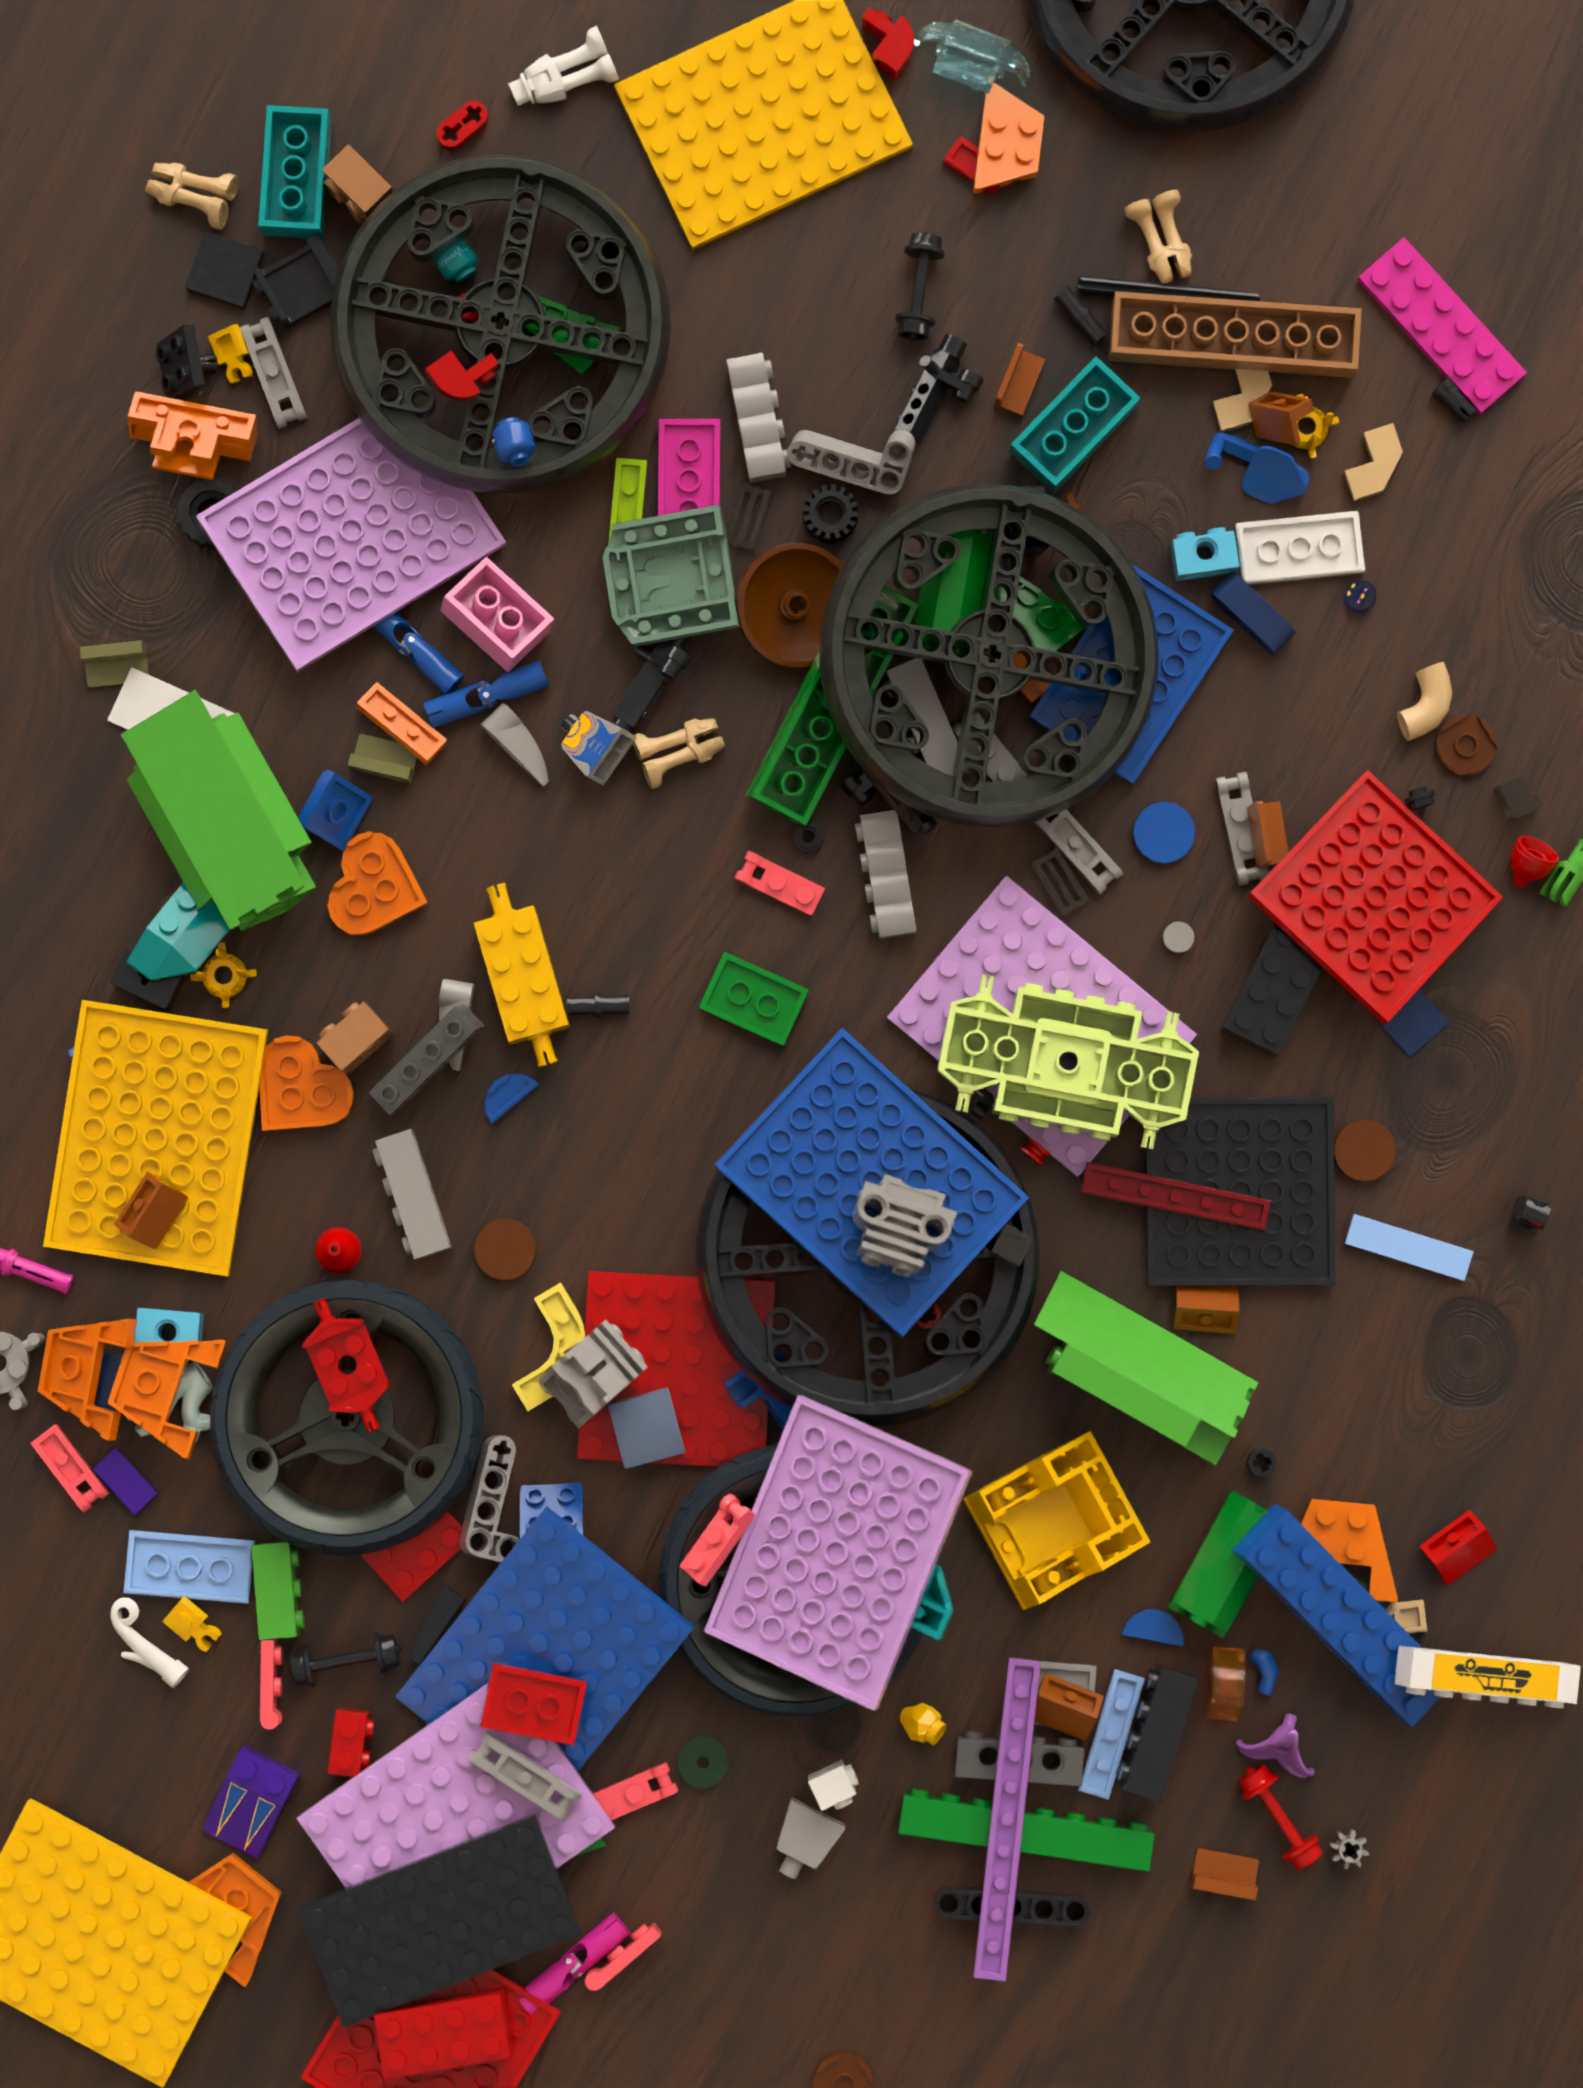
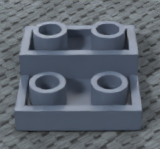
[608,1387,686,1469]

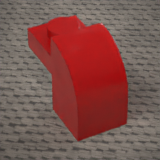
[862,7,914,81]
[425,351,499,402]

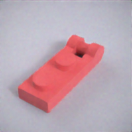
[734,851,825,917]
[30,1424,110,1513]
[680,1494,754,1586]
[260,1639,283,1730]
[593,1762,679,1820]
[585,1922,662,1991]

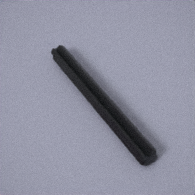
[1077,276,1260,301]

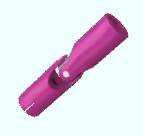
[518,1912,631,2015]

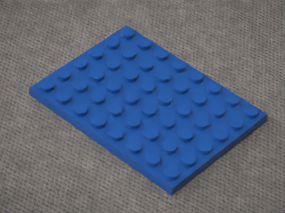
[714,1028,1029,1338]
[395,1506,695,1772]

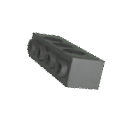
[369,1004,485,1115]
[954,1731,1084,1786]

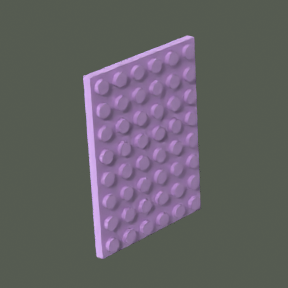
[196,394,506,672]
[887,876,1197,1177]
[704,1395,973,1711]
[297,1683,615,1888]

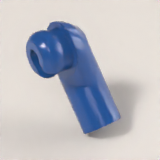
[1250,1649,1279,1696]

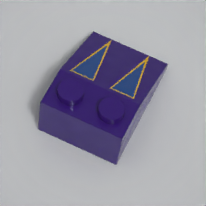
[202,1745,302,1859]

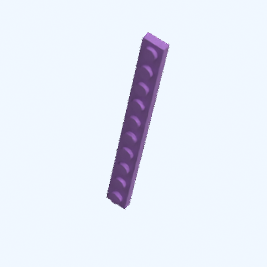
[973,1657,1041,1981]

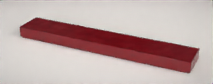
[1080,1162,1271,1231]

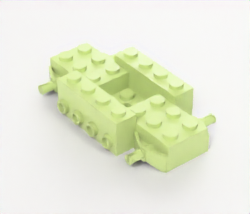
[937,975,1199,1150]

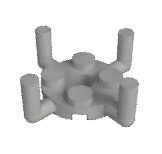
[0,1332,45,1410]

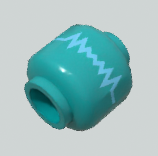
[433,239,478,284]

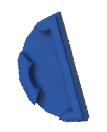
[484,1074,539,1124]
[1121,1609,1184,1647]

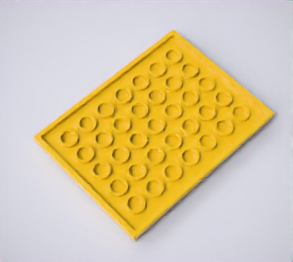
[614,0,913,250]
[43,1000,268,1276]
[0,1798,252,2088]

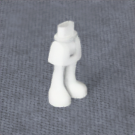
[508,26,619,106]

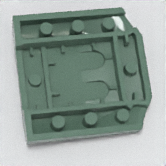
[603,505,740,647]

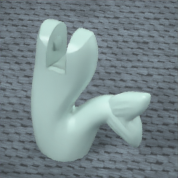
[126,1362,213,1443]

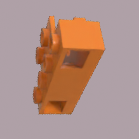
[127,391,258,480]

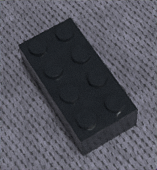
[1220,922,1323,1058]
[1116,1664,1199,1802]

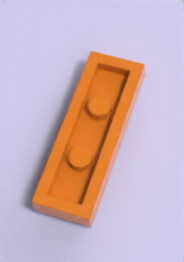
[356,682,447,765]

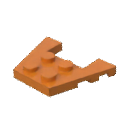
[38,1319,137,1441]
[107,1340,228,1460]
[1301,1499,1398,1602]
[188,1853,282,1987]

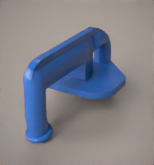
[1204,432,1309,503]

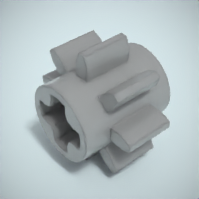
[1329,1829,1369,1869]

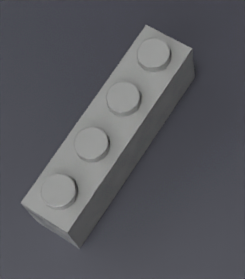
[883,658,969,776]
[373,1129,452,1260]

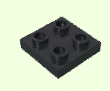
[156,325,218,400]

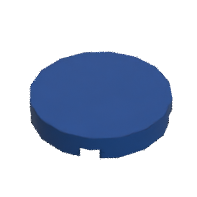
[1133,802,1195,864]

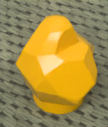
[900,1703,947,1745]

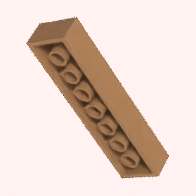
[1108,291,1362,378]

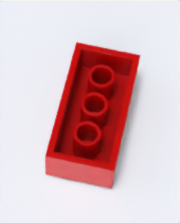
[374,1989,514,2079]

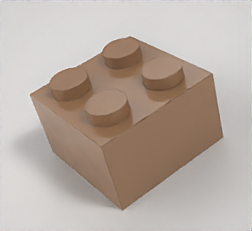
[322,144,393,226]
[317,1001,394,1075]

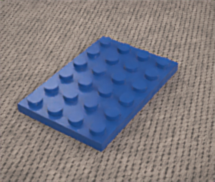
[1029,564,1234,785]

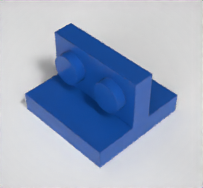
[298,769,373,851]

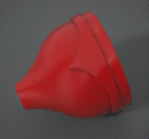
[1510,835,1559,888]
[315,1227,362,1275]

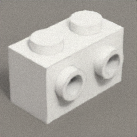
[808,1759,859,1811]

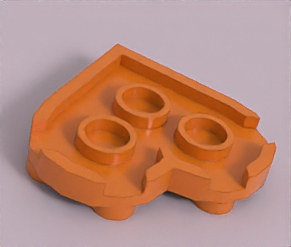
[327,831,429,936]
[259,1035,355,1131]

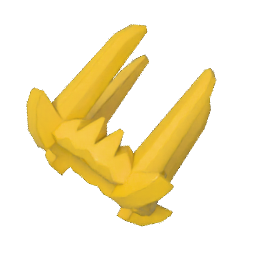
[1294,394,1339,458]
[190,942,257,1008]

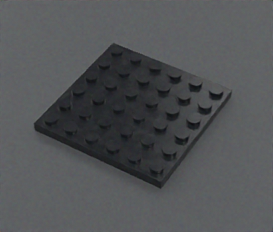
[1146,1098,1336,1286]

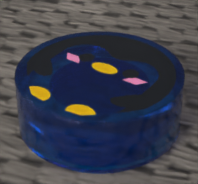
[1344,580,1376,613]

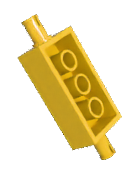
[474,883,570,1067]

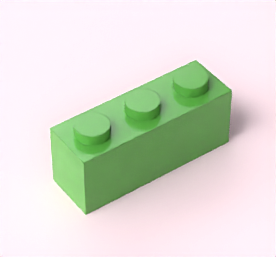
[251,1541,305,1640]

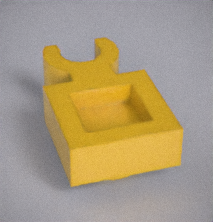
[208,324,253,383]
[162,1596,222,1652]

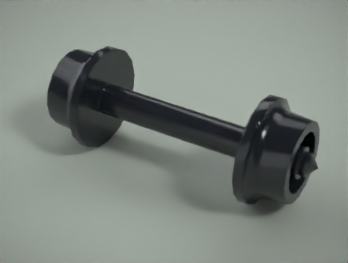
[895,231,945,342]
[288,1632,403,1688]

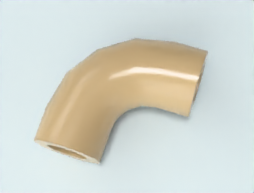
[1397,662,1452,741]

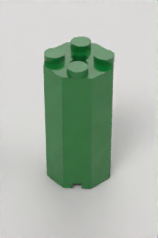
[915,529,993,658]
[1168,1491,1268,1638]

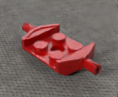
[302,1298,391,1433]

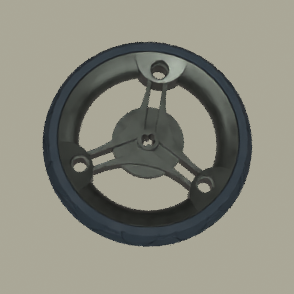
[210,1280,484,1556]
[659,1444,923,1717]

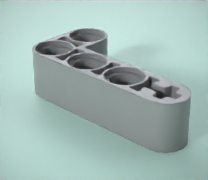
[787,430,915,495]
[459,1436,519,1563]

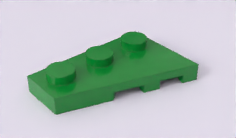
[524,295,622,377]
[993,570,1088,661]

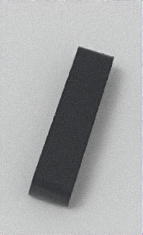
[934,1886,1090,1926]

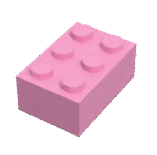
[440,557,554,672]

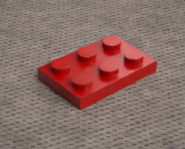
[361,1510,473,1602]
[479,1663,587,1745]

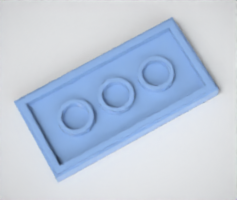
[123,1530,256,1604]

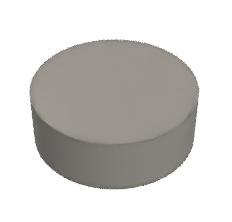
[1162,922,1194,953]

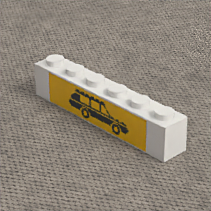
[1394,1646,1581,1708]

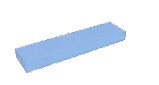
[1344,1214,1474,1281]
[1078,1669,1145,1800]

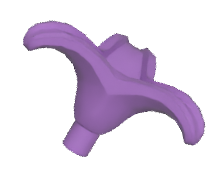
[1236,1714,1315,1778]

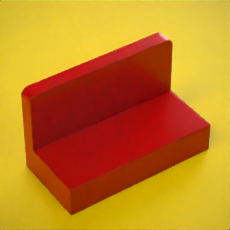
[1419,1509,1497,1585]

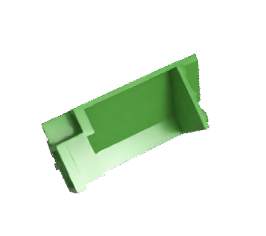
[120,689,316,931]
[1034,1271,1258,1465]

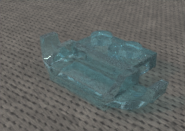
[914,19,1030,94]

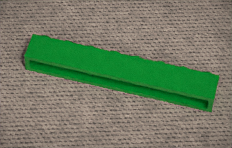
[898,1788,1155,1871]

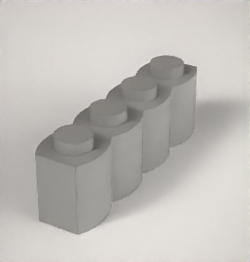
[726,353,791,483]
[855,810,917,940]

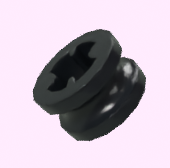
[1247,1448,1276,1477]

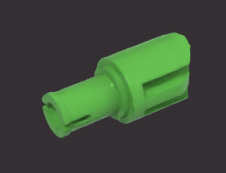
[1539,839,1583,908]

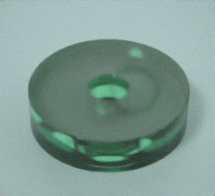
[678,1736,728,1788]

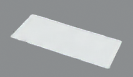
[107,667,235,729]

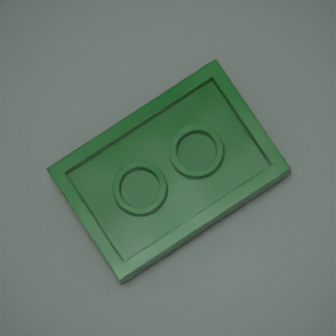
[699,952,809,1047]

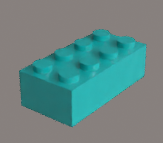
[258,105,332,239]
[1009,356,1141,494]

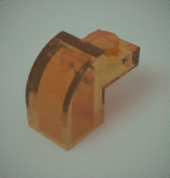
[1206,1646,1245,1721]

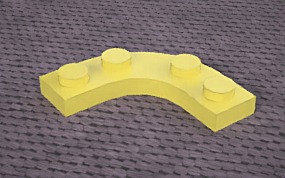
[512,1283,585,1411]

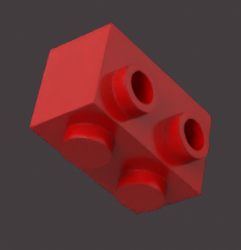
[328,1707,375,1777]

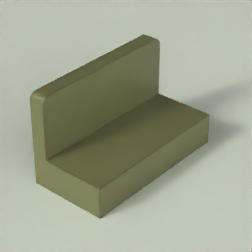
[80,640,149,688]
[348,734,417,784]

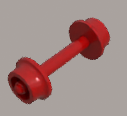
[1238,1764,1323,1870]

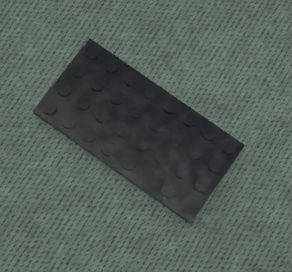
[297,1814,582,2028]

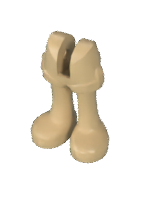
[145,163,239,230]
[1124,190,1192,284]
[633,718,725,790]

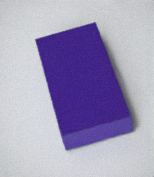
[93,1447,159,1515]

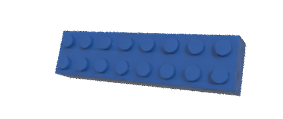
[1232,1504,1440,1727]

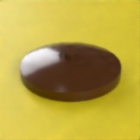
[735,543,843,667]

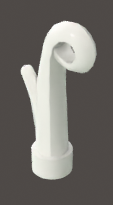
[110,1597,189,1688]

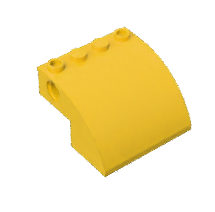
[963,1431,1151,1610]

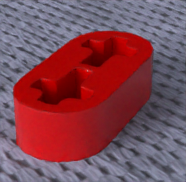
[437,100,488,151]

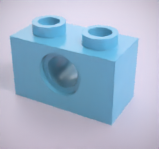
[1170,527,1240,581]
[134,1308,204,1342]

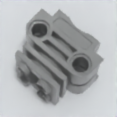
[853,1174,957,1277]
[537,1320,648,1429]

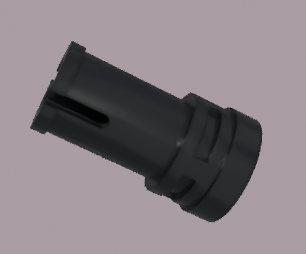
[1431,377,1477,423]

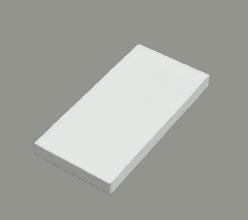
[1235,511,1365,585]

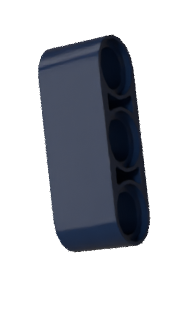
[1210,572,1296,656]

